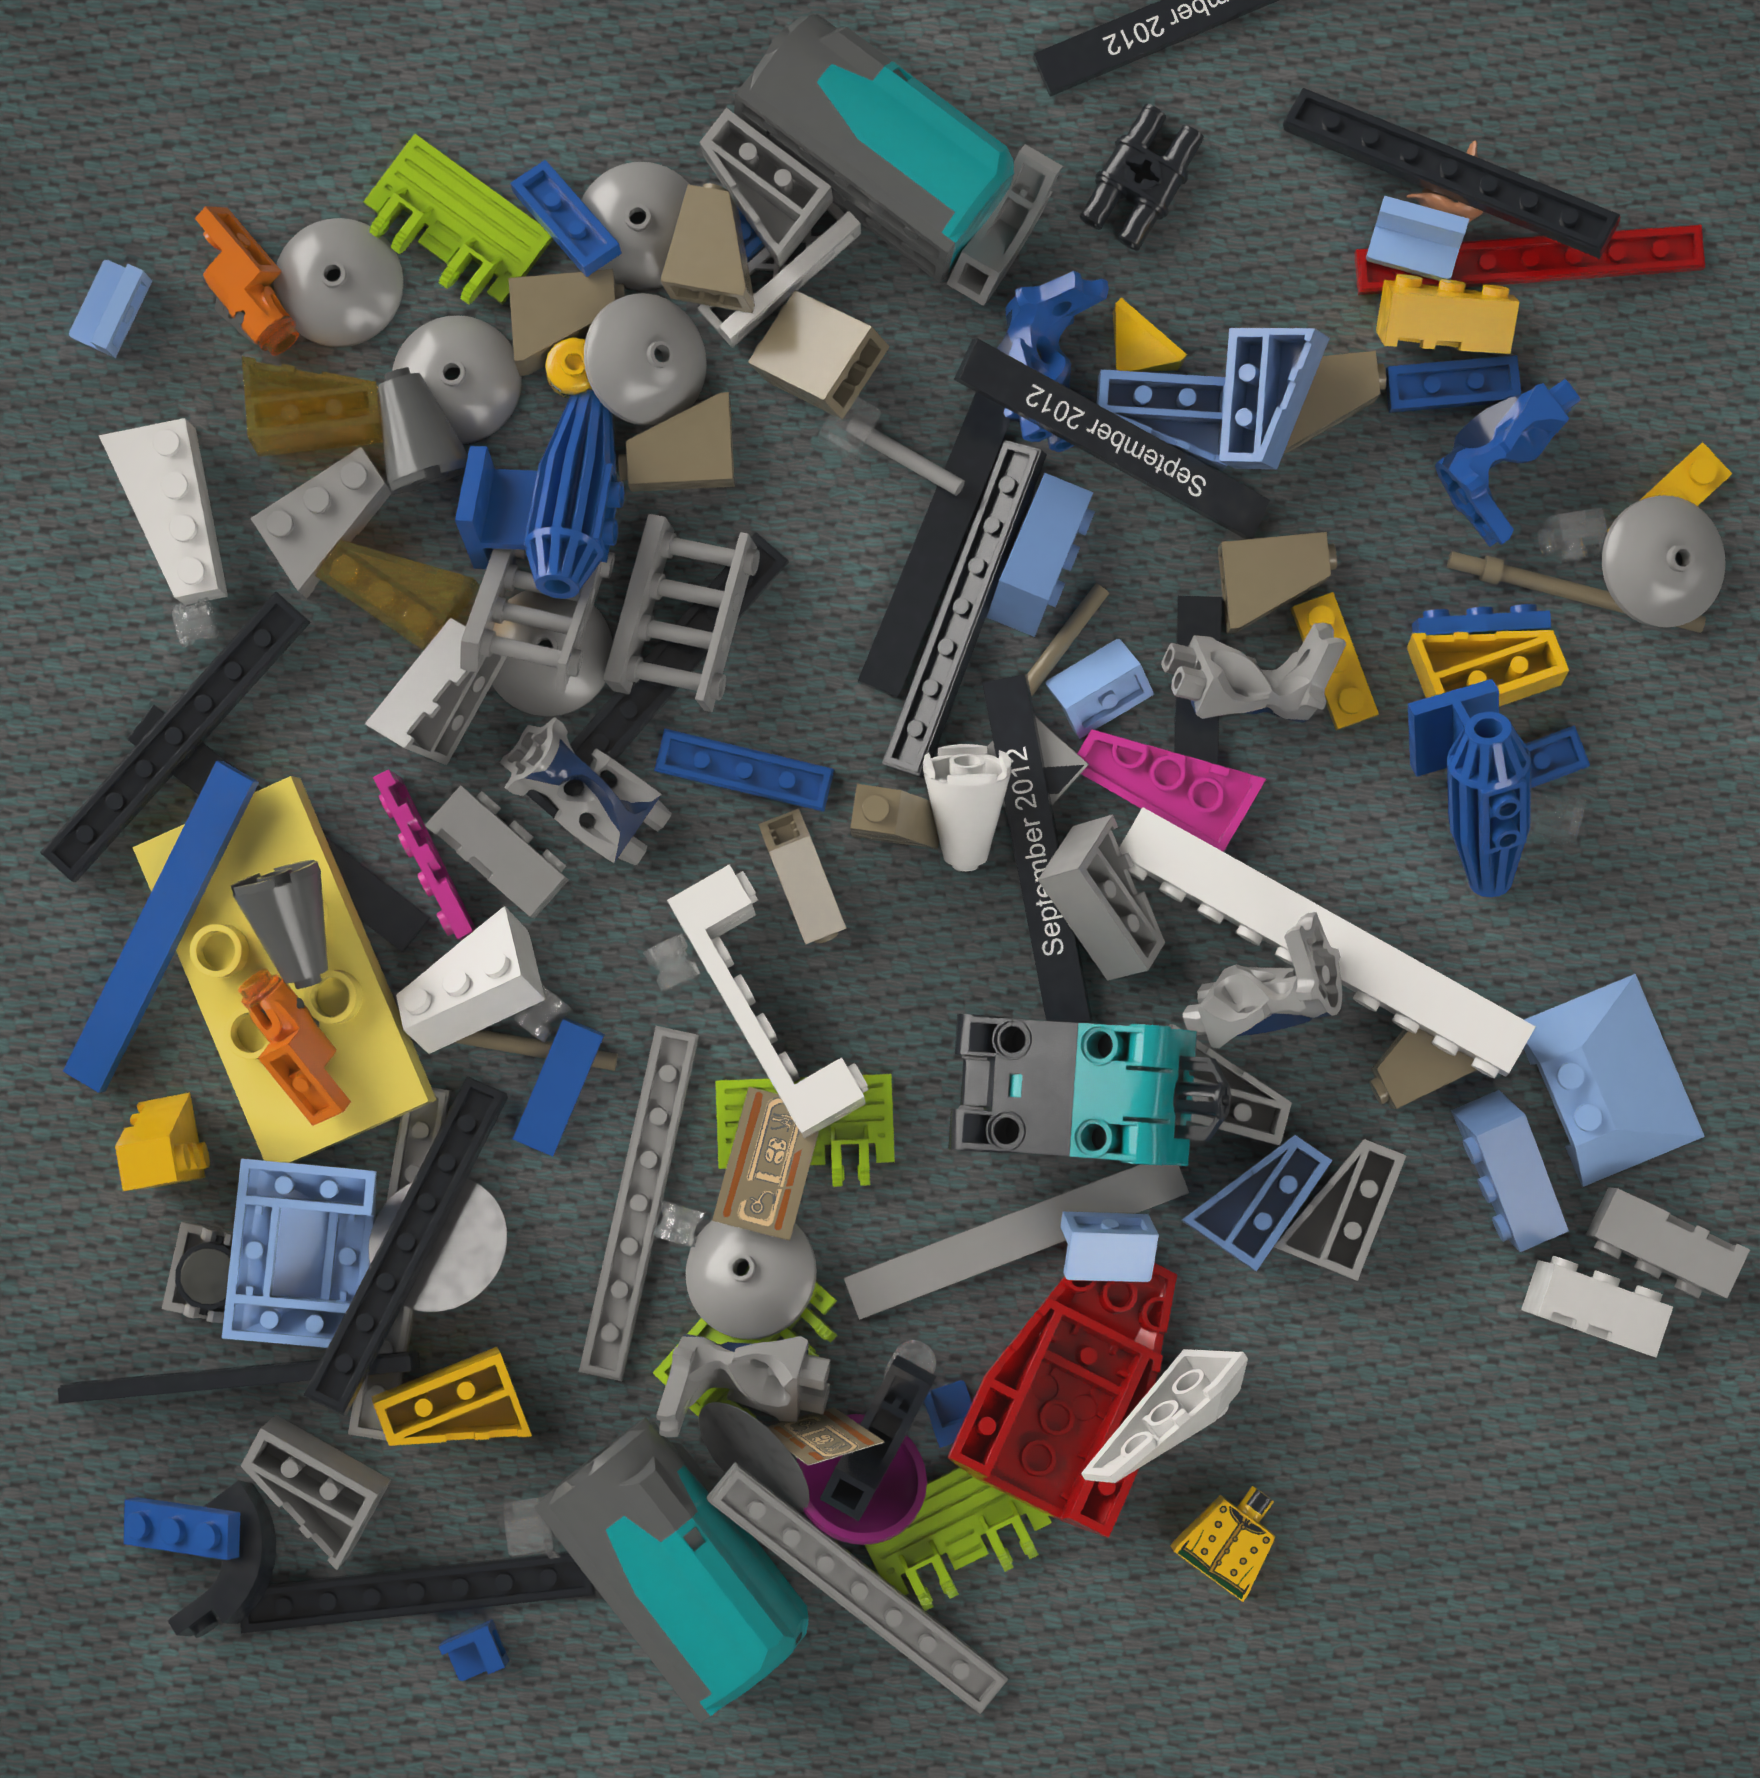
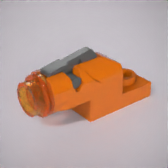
[195,206,299,356]
[238,968,351,1126]

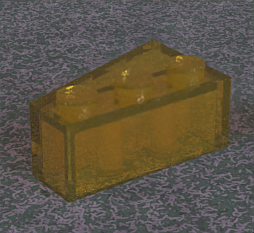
[242,356,383,457]
[315,540,480,651]

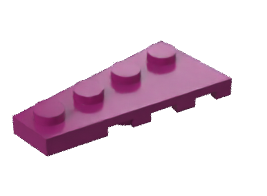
[1077,729,1266,852]
[373,769,476,941]

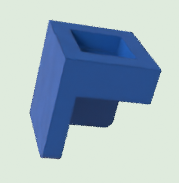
[924,1380,972,1448]
[438,1619,509,1681]

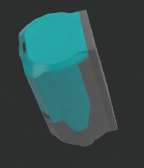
[734,13,1015,283]
[533,1417,809,1724]

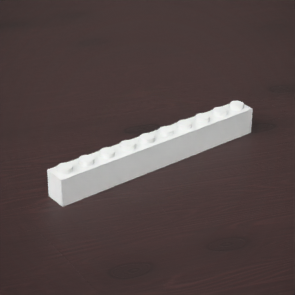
[1119,807,1536,1079]

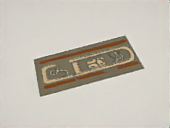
[712,1087,819,1241]
[767,1408,884,1466]

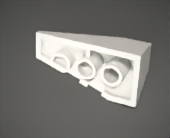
[1081,1349,1248,1483]

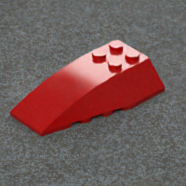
[947,1263,1177,1538]

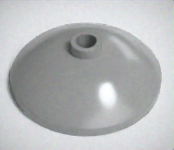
[581,162,690,291]
[274,218,404,347]
[584,293,707,426]
[392,316,522,444]
[1602,495,1726,628]
[492,590,613,717]
[686,1221,817,1340]

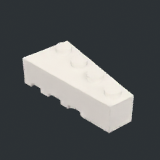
[99,418,228,605]

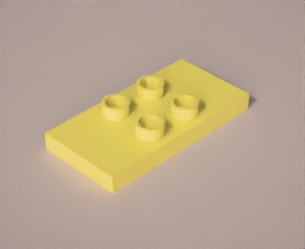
[133,776,437,1163]

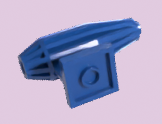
[455,390,625,599]
[1408,679,1531,897]

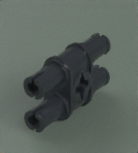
[1080,104,1204,251]

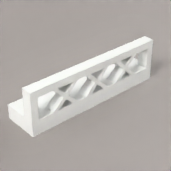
[698,202,861,348]

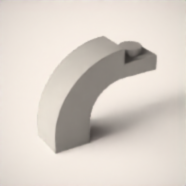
[947,144,1063,306]

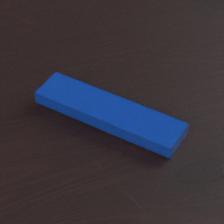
[654,728,835,812]

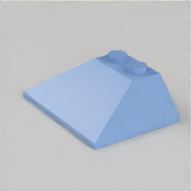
[1524,974,1705,1187]
[222,1158,377,1348]

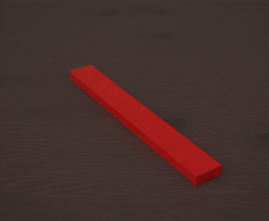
[1355,225,1705,295]

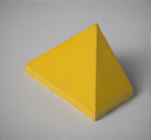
[1113,297,1187,372]

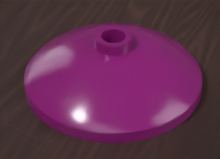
[796,1414,927,1545]

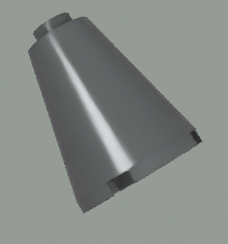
[378,367,468,495]
[231,860,328,989]

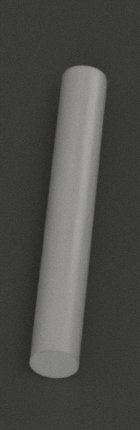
[846,417,965,496]

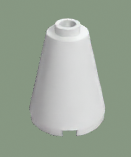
[923,744,1012,872]

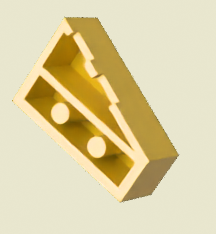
[1376,274,1520,354]
[1407,630,1569,707]
[115,1092,210,1191]
[371,1347,532,1446]

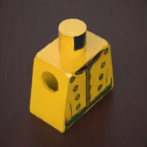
[1170,1486,1275,1602]

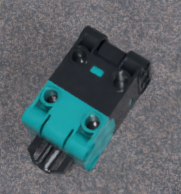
[948,1014,1231,1166]

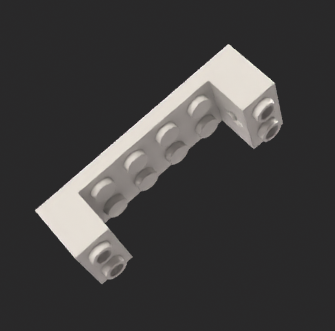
[667,864,868,1138]

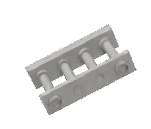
[603,514,760,712]
[460,549,615,693]

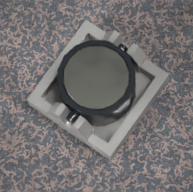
[162,1221,233,1323]

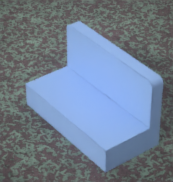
[1366,196,1469,281]
[69,260,152,358]
[1046,639,1154,739]
[1060,1211,1159,1282]

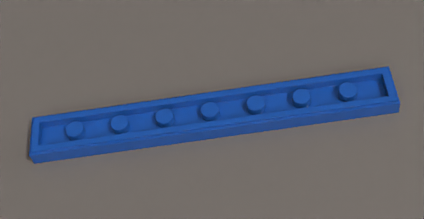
[63,761,259,1093]

